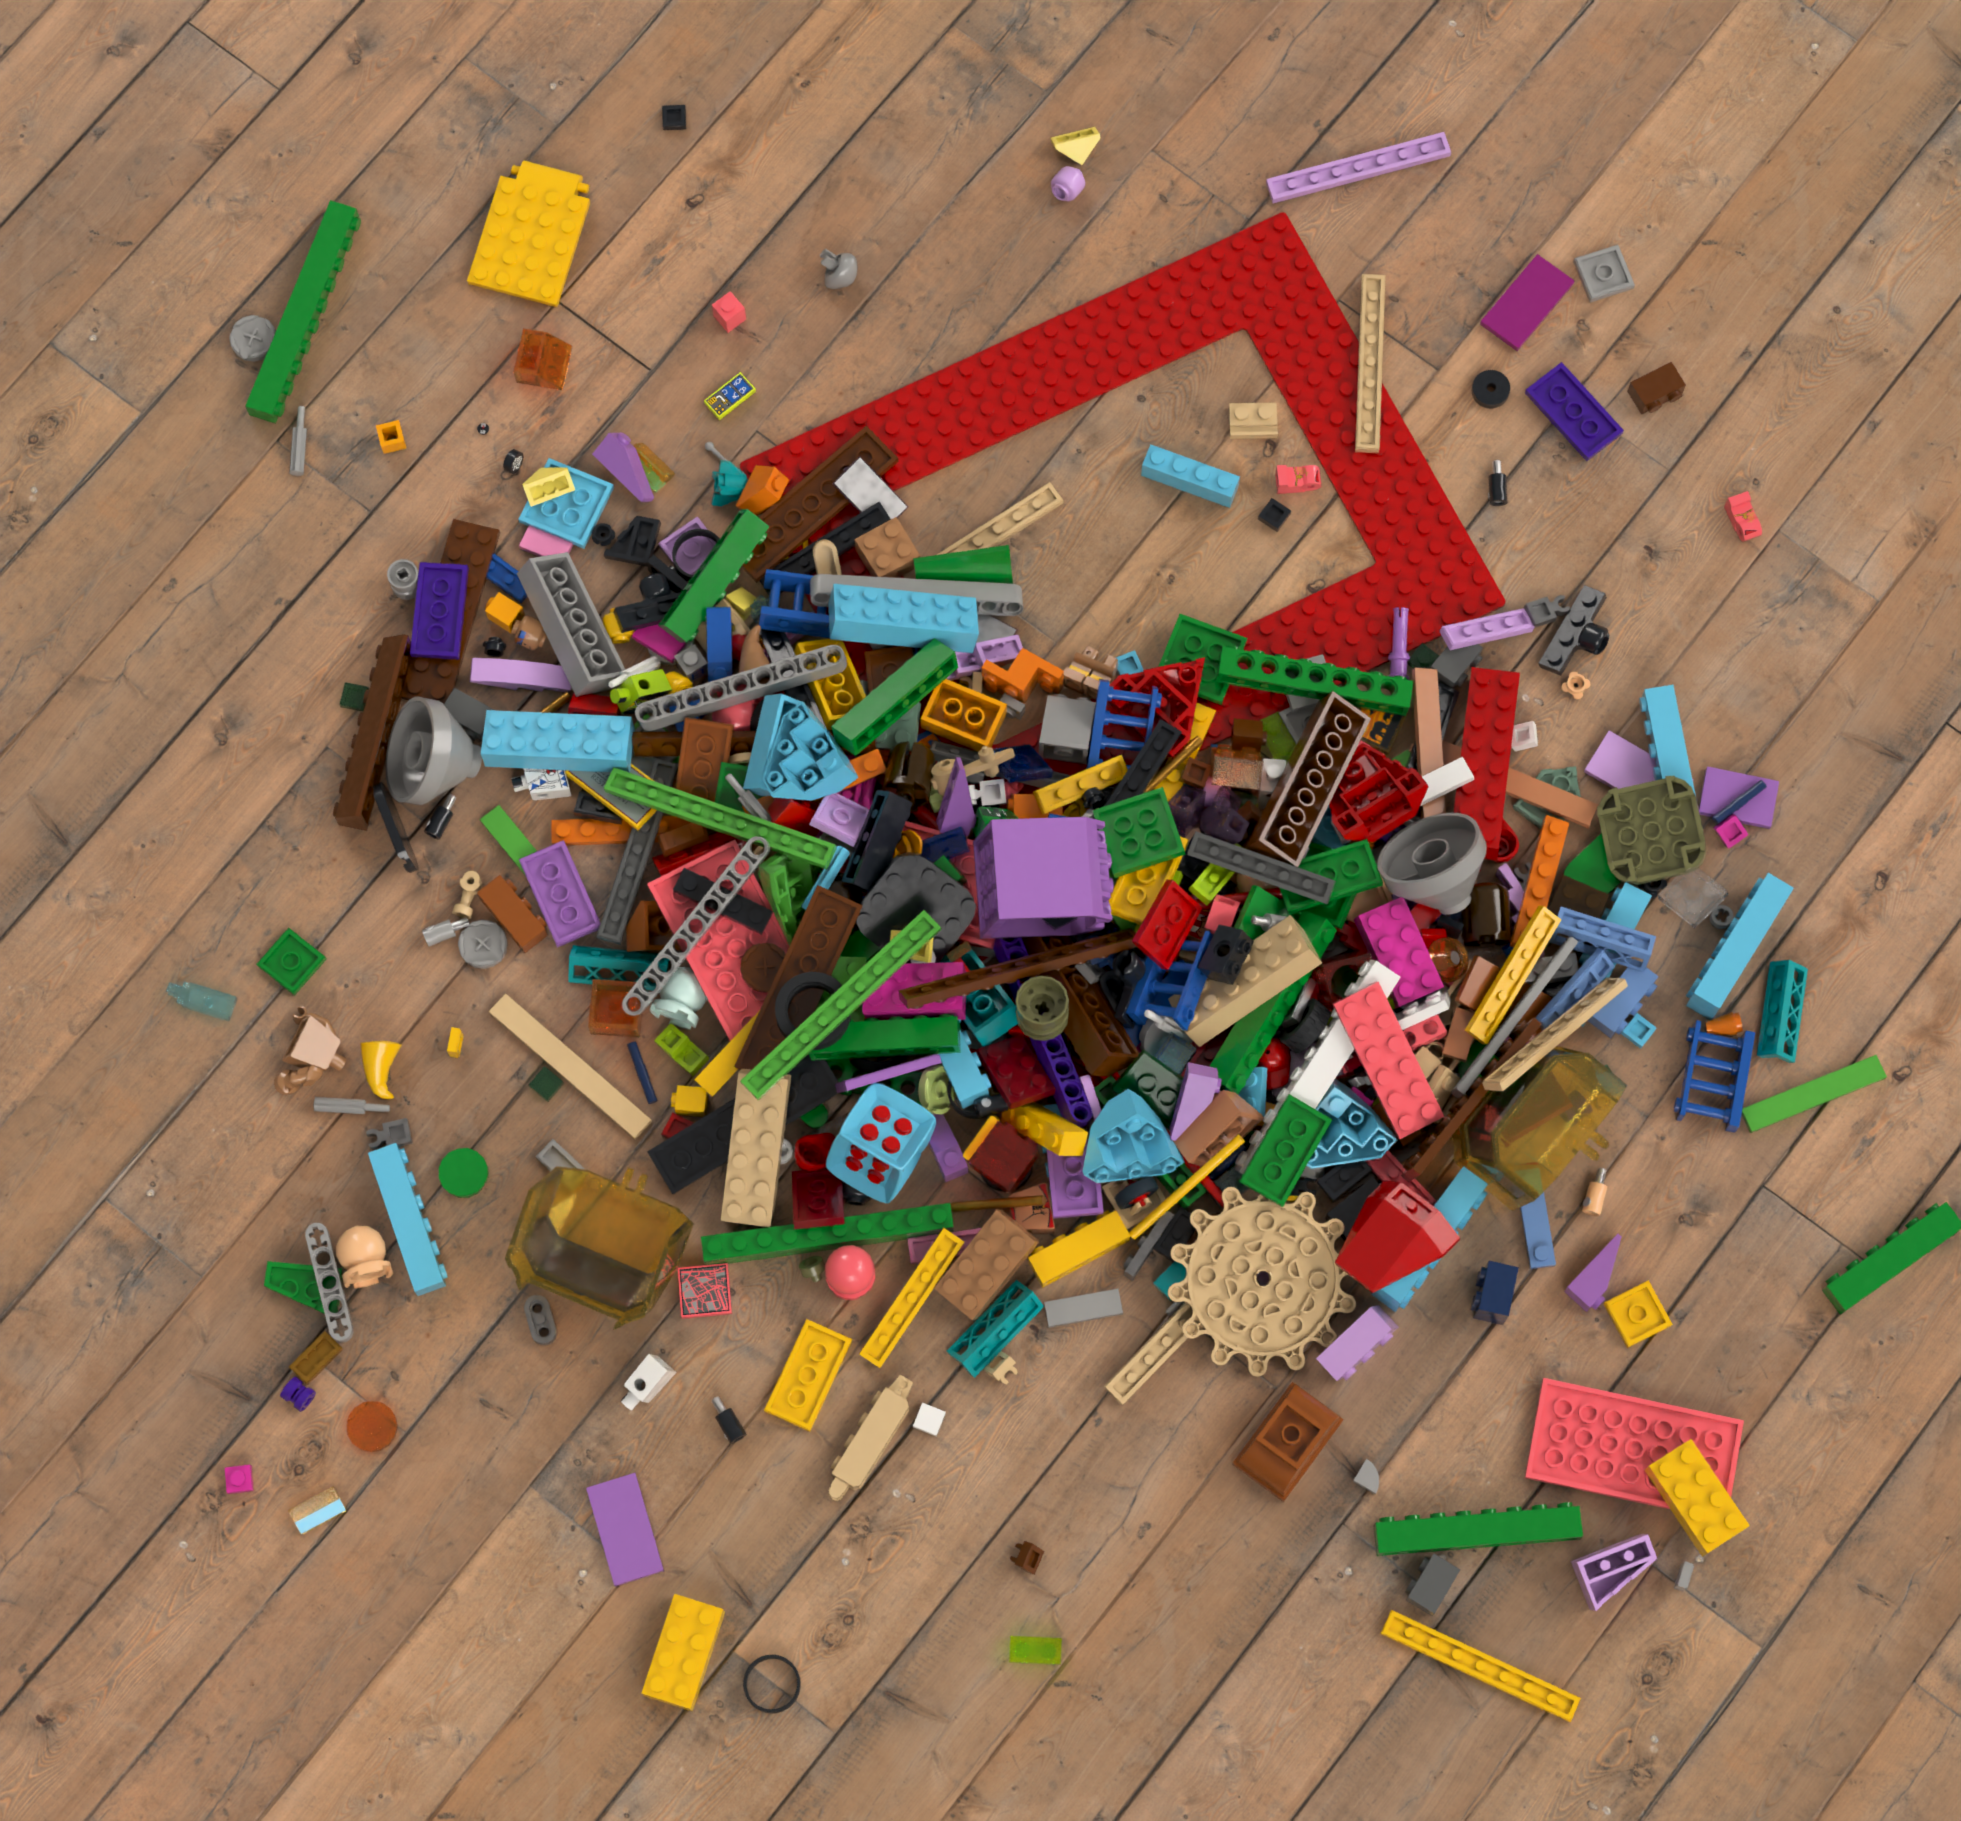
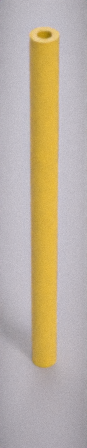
[1129,1134,1245,1240]

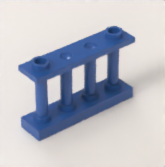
[759,569,830,638]
[1086,679,1162,769]
[1126,931,1213,1031]
[1673,1020,1756,1133]

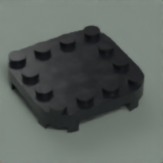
[856,852,976,964]

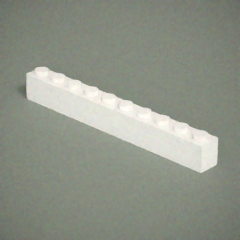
[1235,960,1401,1174]

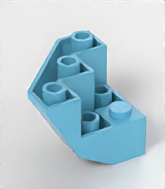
[762,701,859,801]
[1306,1078,1397,1169]
[1083,1089,1185,1183]

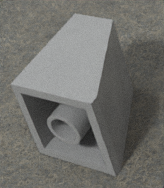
[1039,694,1096,765]

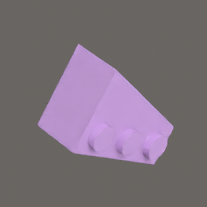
[1316,1305,1399,1381]
[1571,1534,1657,1611]

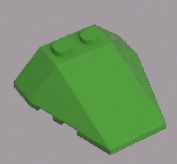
[758,852,822,946]

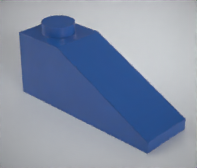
[706,607,733,682]

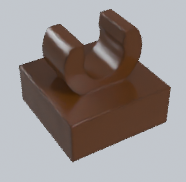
[1180,757,1212,790]
[1010,1541,1045,1575]

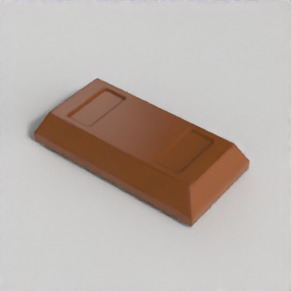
[657,822,710,858]

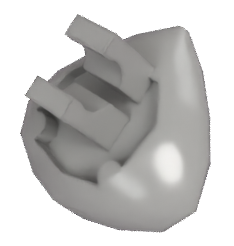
[820,248,858,289]

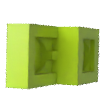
[654,1023,709,1077]

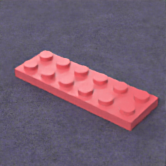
[1332,981,1445,1139]

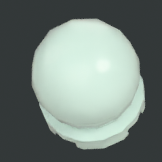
[650,967,707,1030]

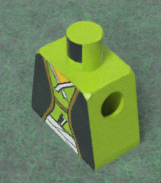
[610,669,672,714]

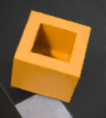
[376,420,407,454]

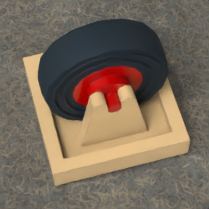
[1102,1176,1166,1230]

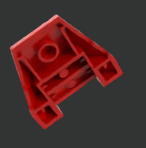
[1329,743,1429,842]

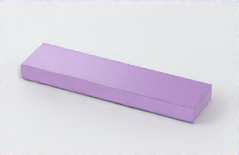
[1440,608,1534,650]

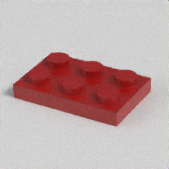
[1132,879,1203,970]

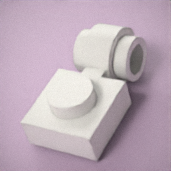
[968,779,1006,807]

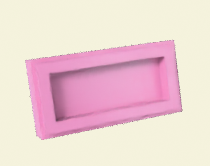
[519,525,573,557]

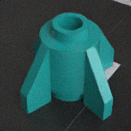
[711,460,749,506]

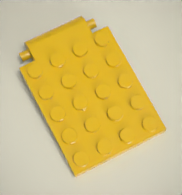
[467,160,590,307]

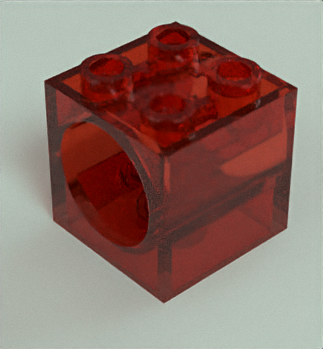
[1311,950,1372,1013]
[968,1121,1040,1195]

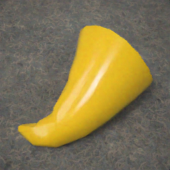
[360,1041,402,1099]

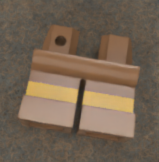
[1064,646,1119,700]

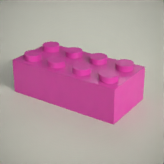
[1353,897,1444,1010]
[862,962,966,1020]

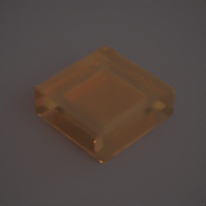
[946,941,971,962]

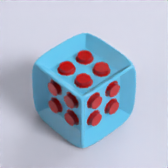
[826,1082,936,1204]

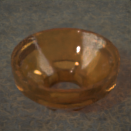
[1428,937,1469,983]

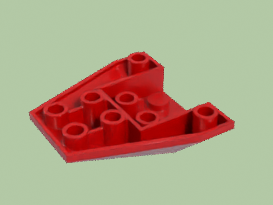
[1335,1181,1460,1293]

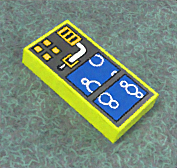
[704,372,756,420]

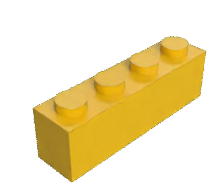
[1001,1102,1088,1156]
[1028,1210,1131,1288]

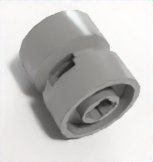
[387,559,419,600]

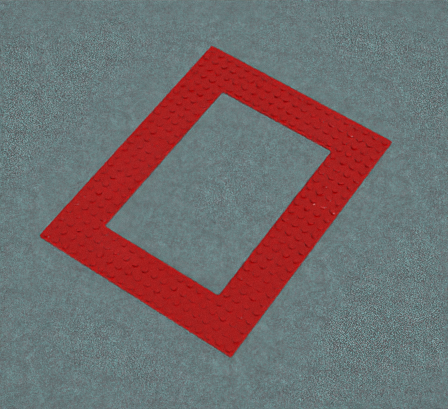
[740,212,1506,841]

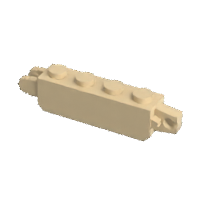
[828,1375,913,1501]

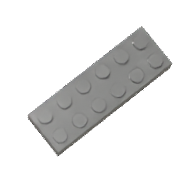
[517,552,625,697]

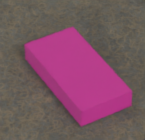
[632,625,686,663]

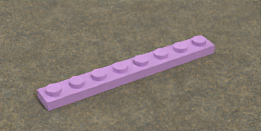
[1266,132,1451,203]

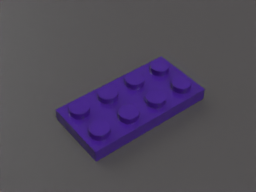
[1525,362,1624,461]
[410,562,469,660]

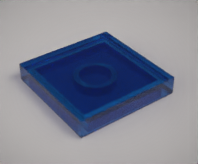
[993,744,1053,783]

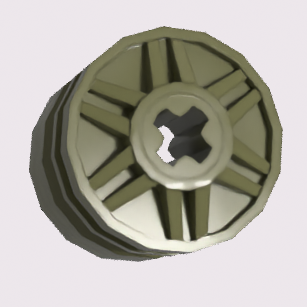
[1016,976,1069,1041]

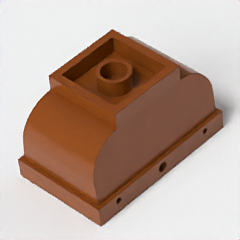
[1232,1382,1344,1503]

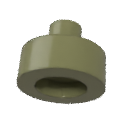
[799,1256,825,1282]

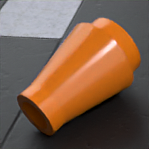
[1705,1011,1743,1035]

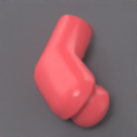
[999,780,1025,809]

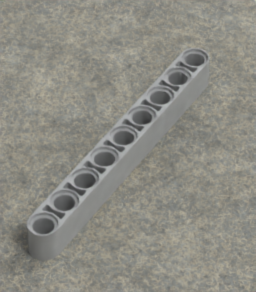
[810,574,1024,616]
[635,645,847,731]
[622,836,770,1016]

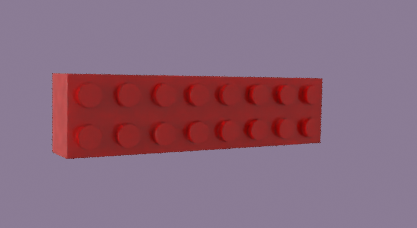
[1453,667,1520,861]

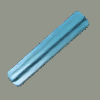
[802,846,850,910]

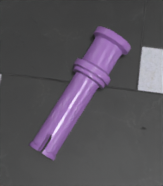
[1388,607,1410,680]

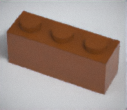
[477,875,548,953]

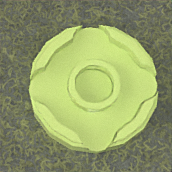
[918,1065,956,1114]

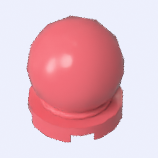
[712,684,765,731]
[825,1245,875,1300]

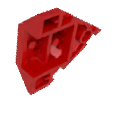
[1108,657,1205,758]

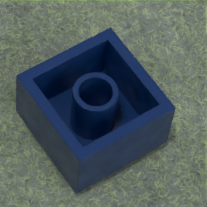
[1470,1261,1519,1325]

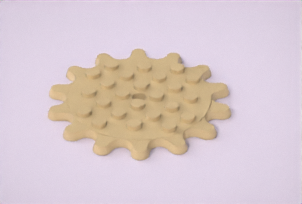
[1168,1187,1356,1377]

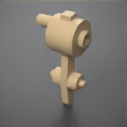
[931,746,1015,797]

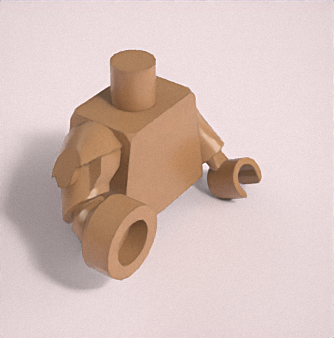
[274,1006,346,1095]

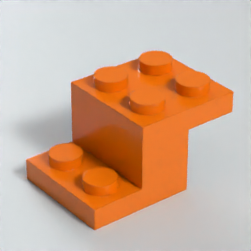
[981,648,1064,704]

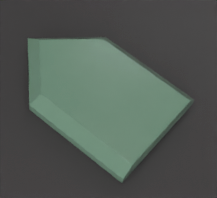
[1513,766,1581,829]

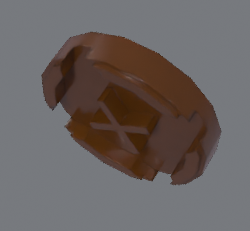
[740,943,786,993]

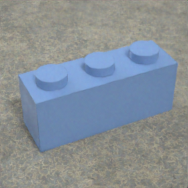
[1587,959,1658,1038]

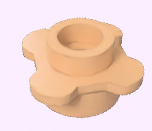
[1561,672,1590,700]

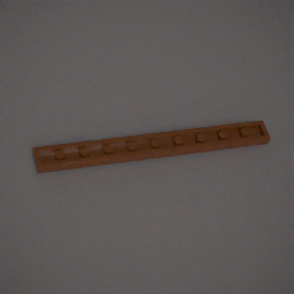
[632,730,877,757]
[898,928,1137,1009]

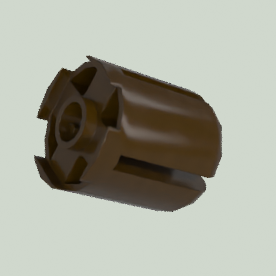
[882,741,936,812]
[1461,882,1512,946]

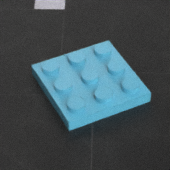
[518,458,614,549]

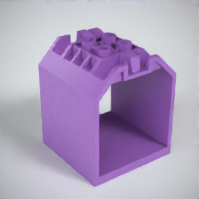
[973,817,1114,939]

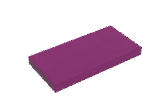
[1480,254,1575,352]

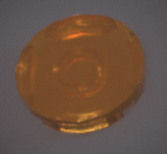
[347,1401,398,1452]

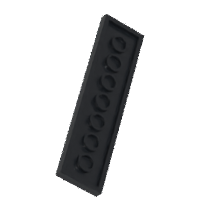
[647,1054,841,1195]

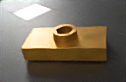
[289,1331,343,1385]

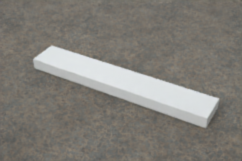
[1331,757,1474,845]

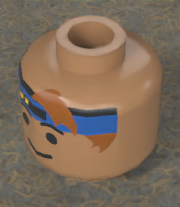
[511,615,547,650]

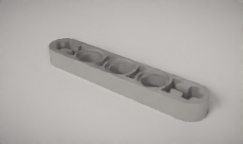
[305,1223,354,1343]

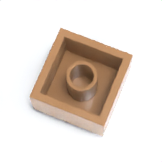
[855,517,921,578]

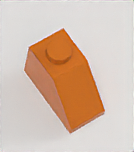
[736,465,789,516]

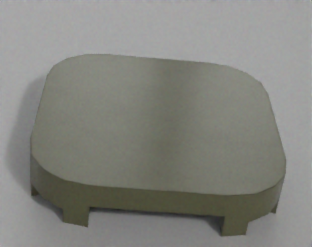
[1597,776,1706,885]

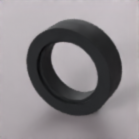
[775,972,851,1050]

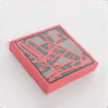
[677,1263,732,1319]

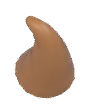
[739,625,770,684]

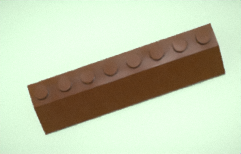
[333,634,412,831]
[1245,691,1371,867]
[1021,936,1139,1076]

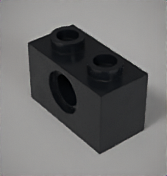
[1198,925,1254,985]

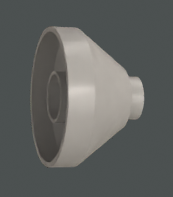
[386,697,482,805]
[1377,813,1487,915]

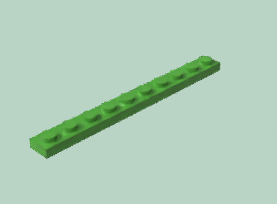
[604,767,837,870]
[740,910,941,1100]

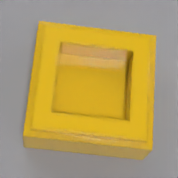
[447,1027,464,1058]

